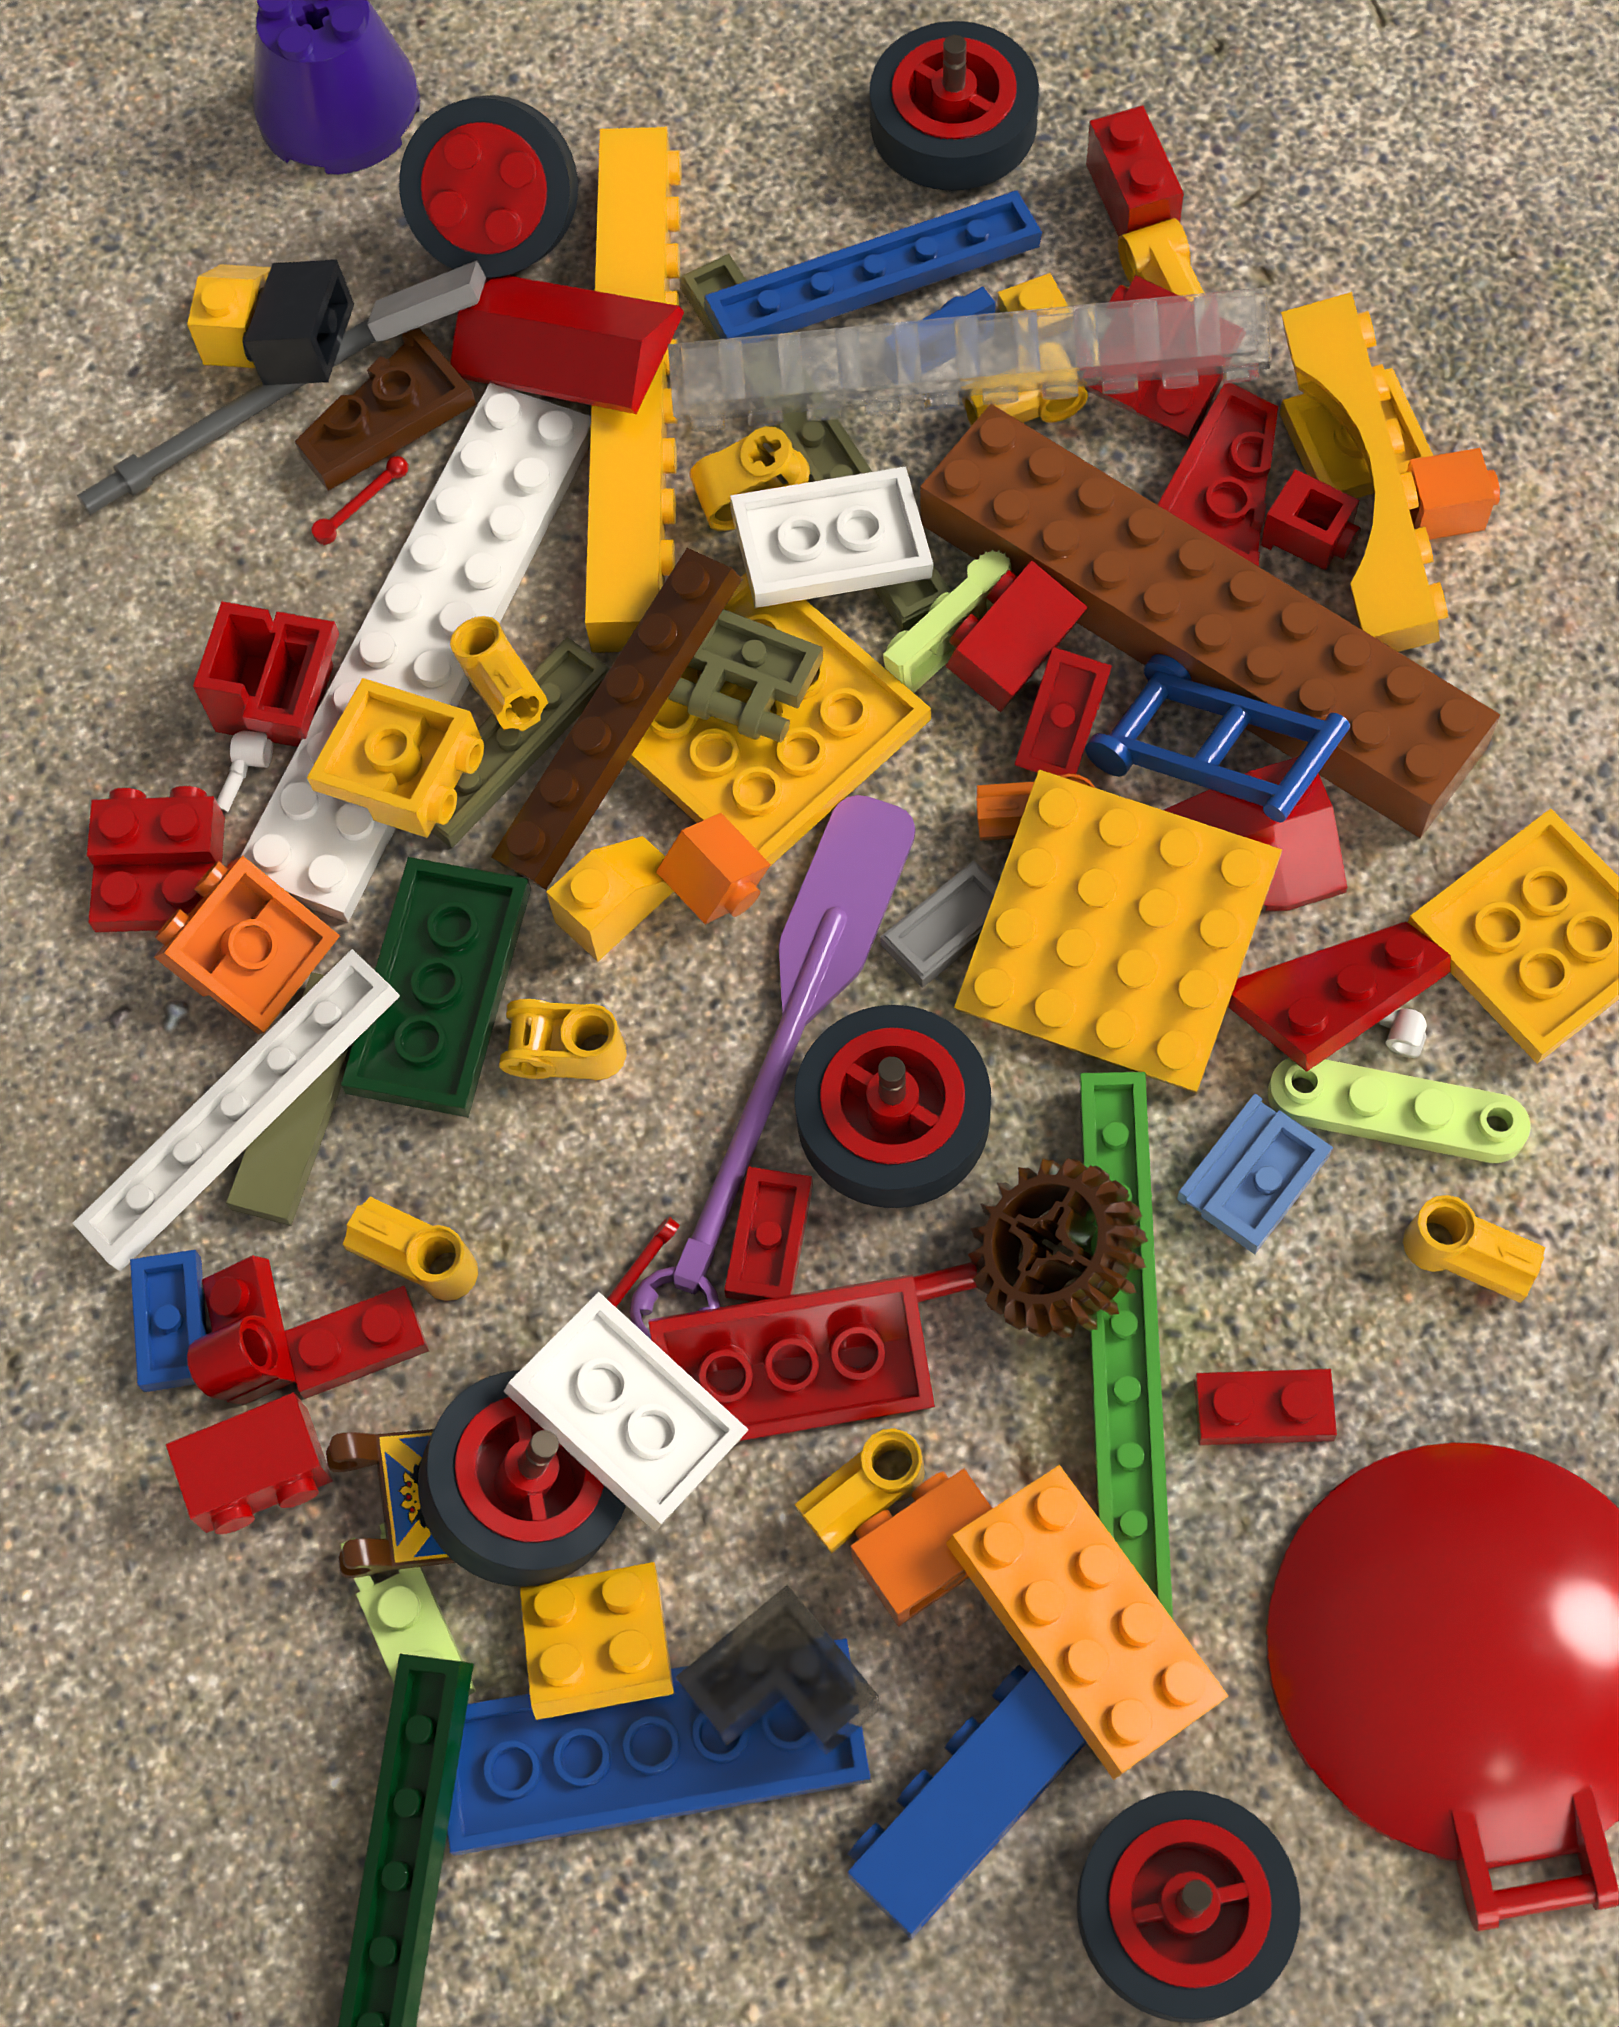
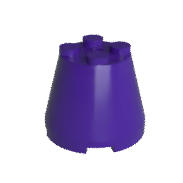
[252,0,420,175]

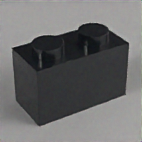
[243,259,354,385]

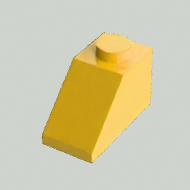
[187,264,271,368]
[546,836,674,962]

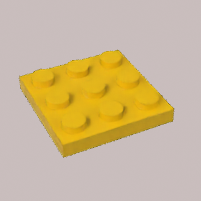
[1408,808,1619,1064]

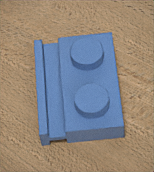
[1177,1093,1333,1255]

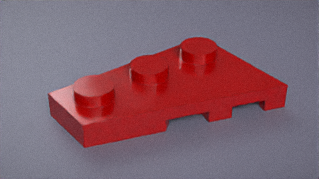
[1157,380,1278,567]
[1228,921,1451,1072]

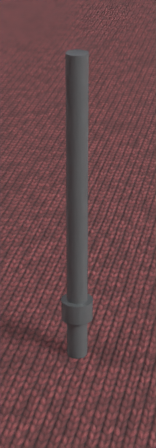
[77,318,376,515]

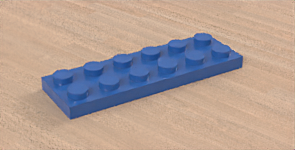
[448,1638,871,1856]

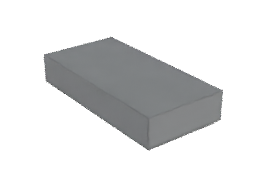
[367,260,486,342]
[880,860,998,988]

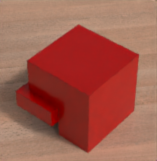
[193,601,339,747]

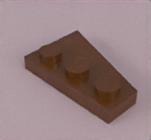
[295,327,476,491]

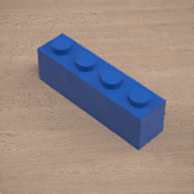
[848,1665,1087,1940]

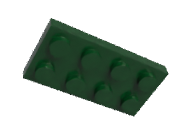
[341,857,531,1118]

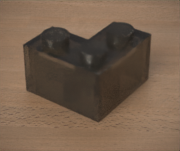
[676,1585,880,1755]

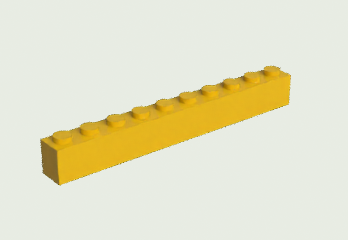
[585,127,682,653]

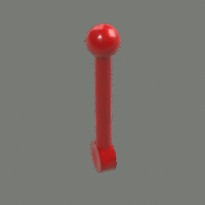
[311,456,409,545]
[607,1216,680,1307]

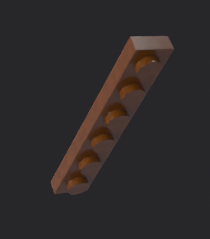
[491,548,742,890]

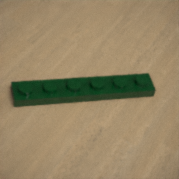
[338,1653,474,2027]

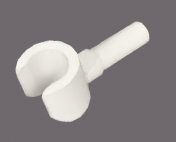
[217,731,273,813]
[1379,1009,1427,1058]

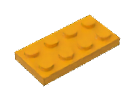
[946,1465,1228,1780]

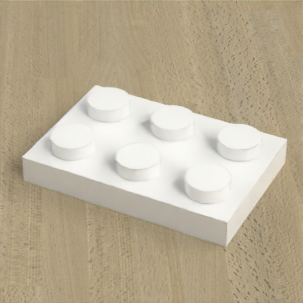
[730,466,933,608]
[504,1292,748,1532]

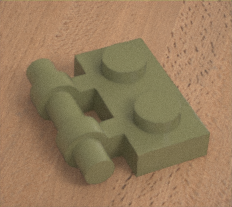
[668,609,823,743]

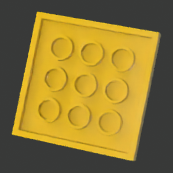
[628,573,931,866]
[954,770,1282,1094]

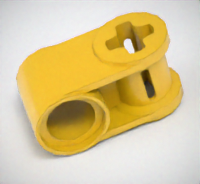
[689,426,810,531]
[499,999,627,1081]

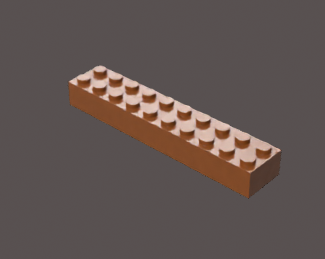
[920,404,1501,838]

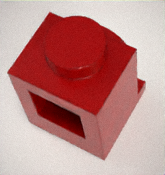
[1260,469,1361,570]

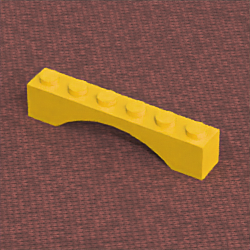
[1281,292,1448,652]

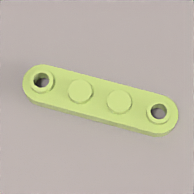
[1268,1058,1531,1163]

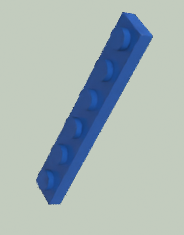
[704,190,1042,354]

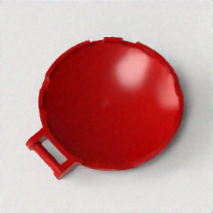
[1266,1442,1619,1932]

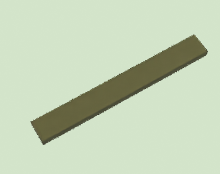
[679,254,951,631]

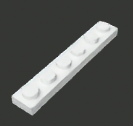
[73,949,400,1272]

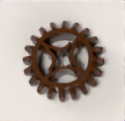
[967,1158,1148,1338]

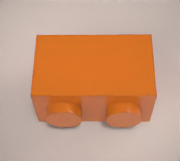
[850,1468,993,1627]

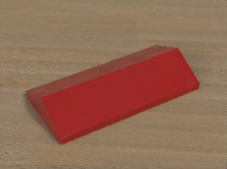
[450,275,684,414]
[648,1274,935,1441]

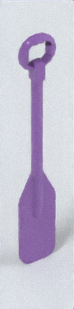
[629,795,915,1339]

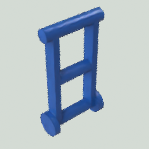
[1085,654,1350,823]

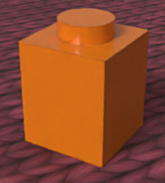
[1406,448,1500,540]
[656,813,771,924]

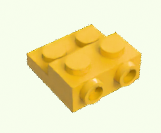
[307,678,484,838]

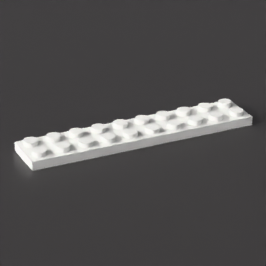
[240,382,591,922]

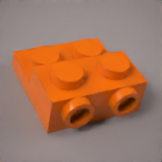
[154,855,340,1035]

